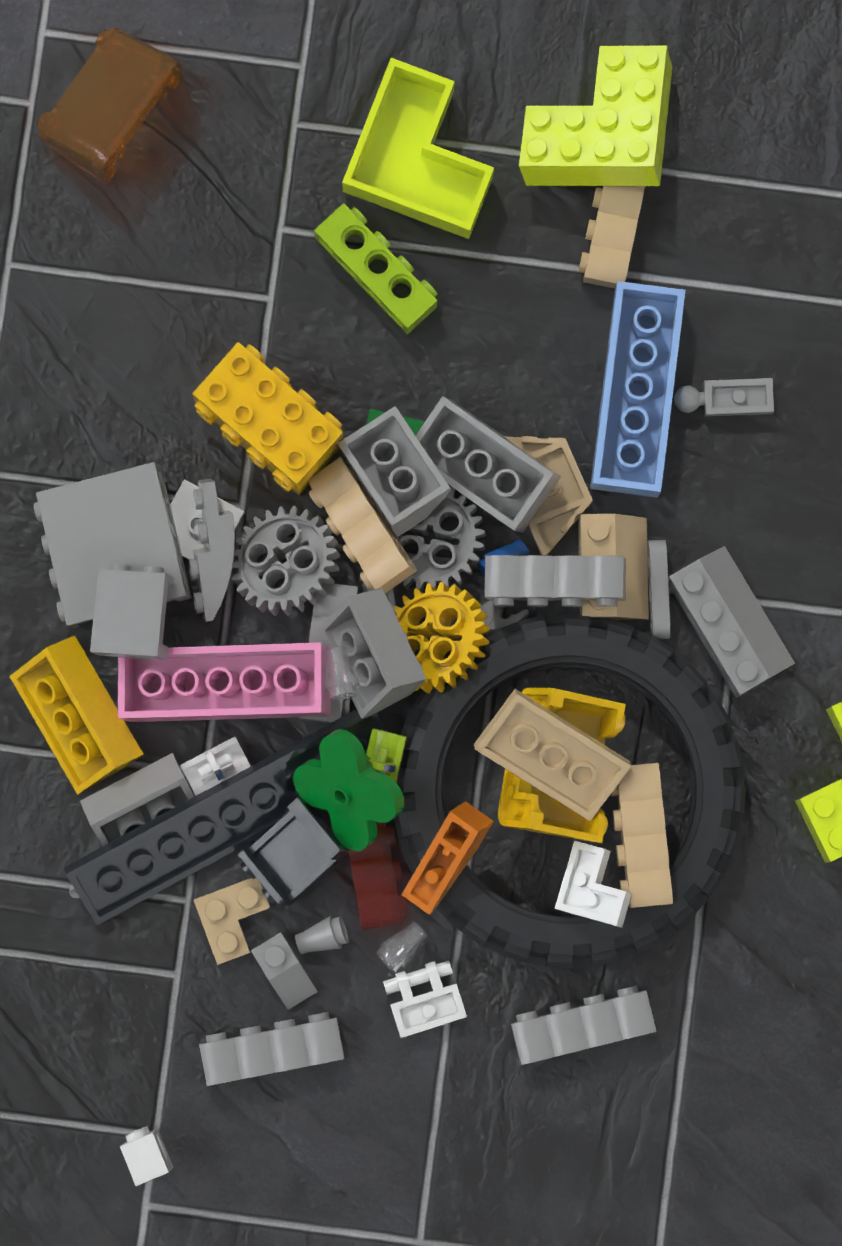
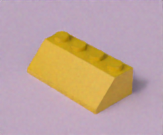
[9,636,143,795]

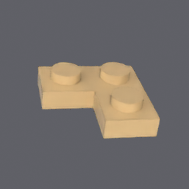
[194,878,271,965]

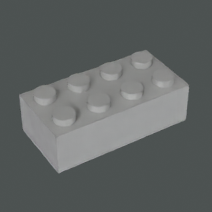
[416,396,561,533]

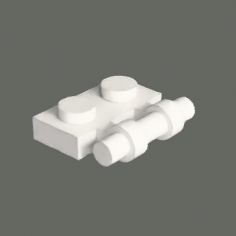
[383,960,467,1038]

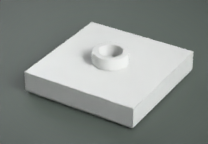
[170,479,245,560]

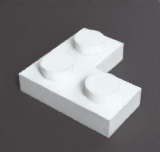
[555,841,632,928]

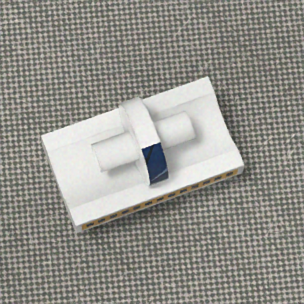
[180,737,250,796]

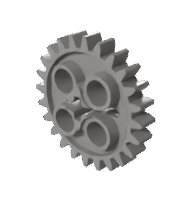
[383,487,486,592]
[231,506,340,616]

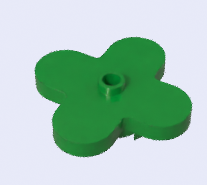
[293,729,404,851]

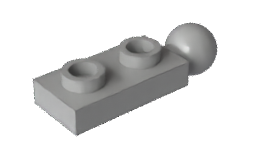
[674,378,774,416]

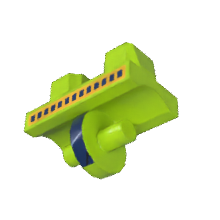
[366,728,407,783]

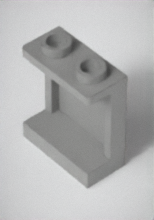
[90,564,174,660]

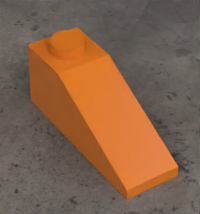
[401,801,494,915]

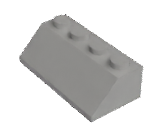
[668,546,795,698]

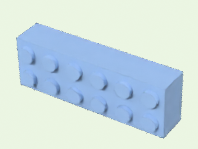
[590,281,686,498]

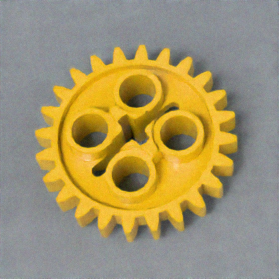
[393,582,490,694]

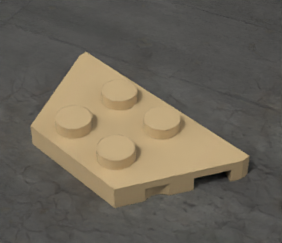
[504,436,593,556]

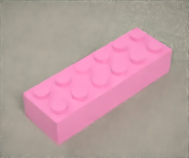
[118,643,331,722]

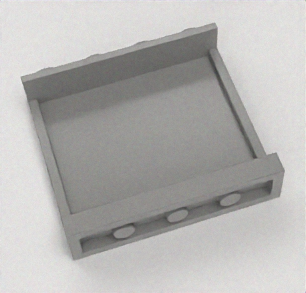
[34,462,192,628]

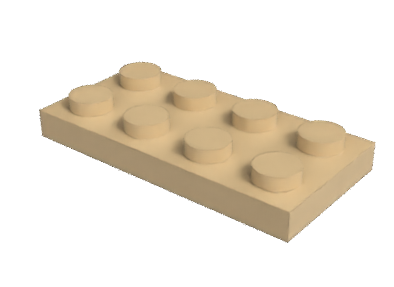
[474,689,631,821]

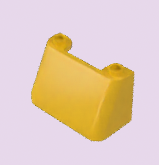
[498,688,626,843]

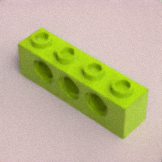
[314,203,437,335]

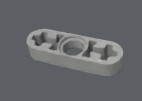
[647,540,670,639]

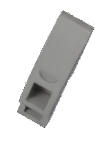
[189,479,235,622]

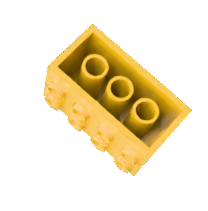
[192,342,343,496]

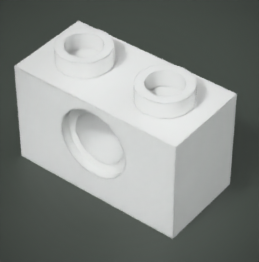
[120,1126,173,1186]

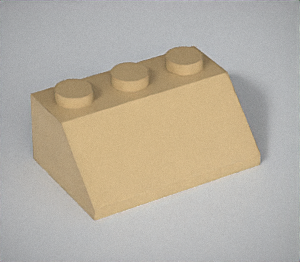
[578,514,649,621]

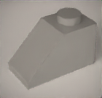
[251,932,318,1010]

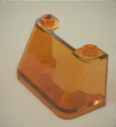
[37,27,183,185]

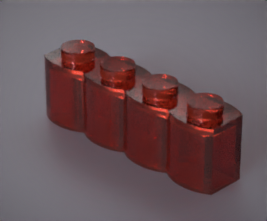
[349,822,409,930]

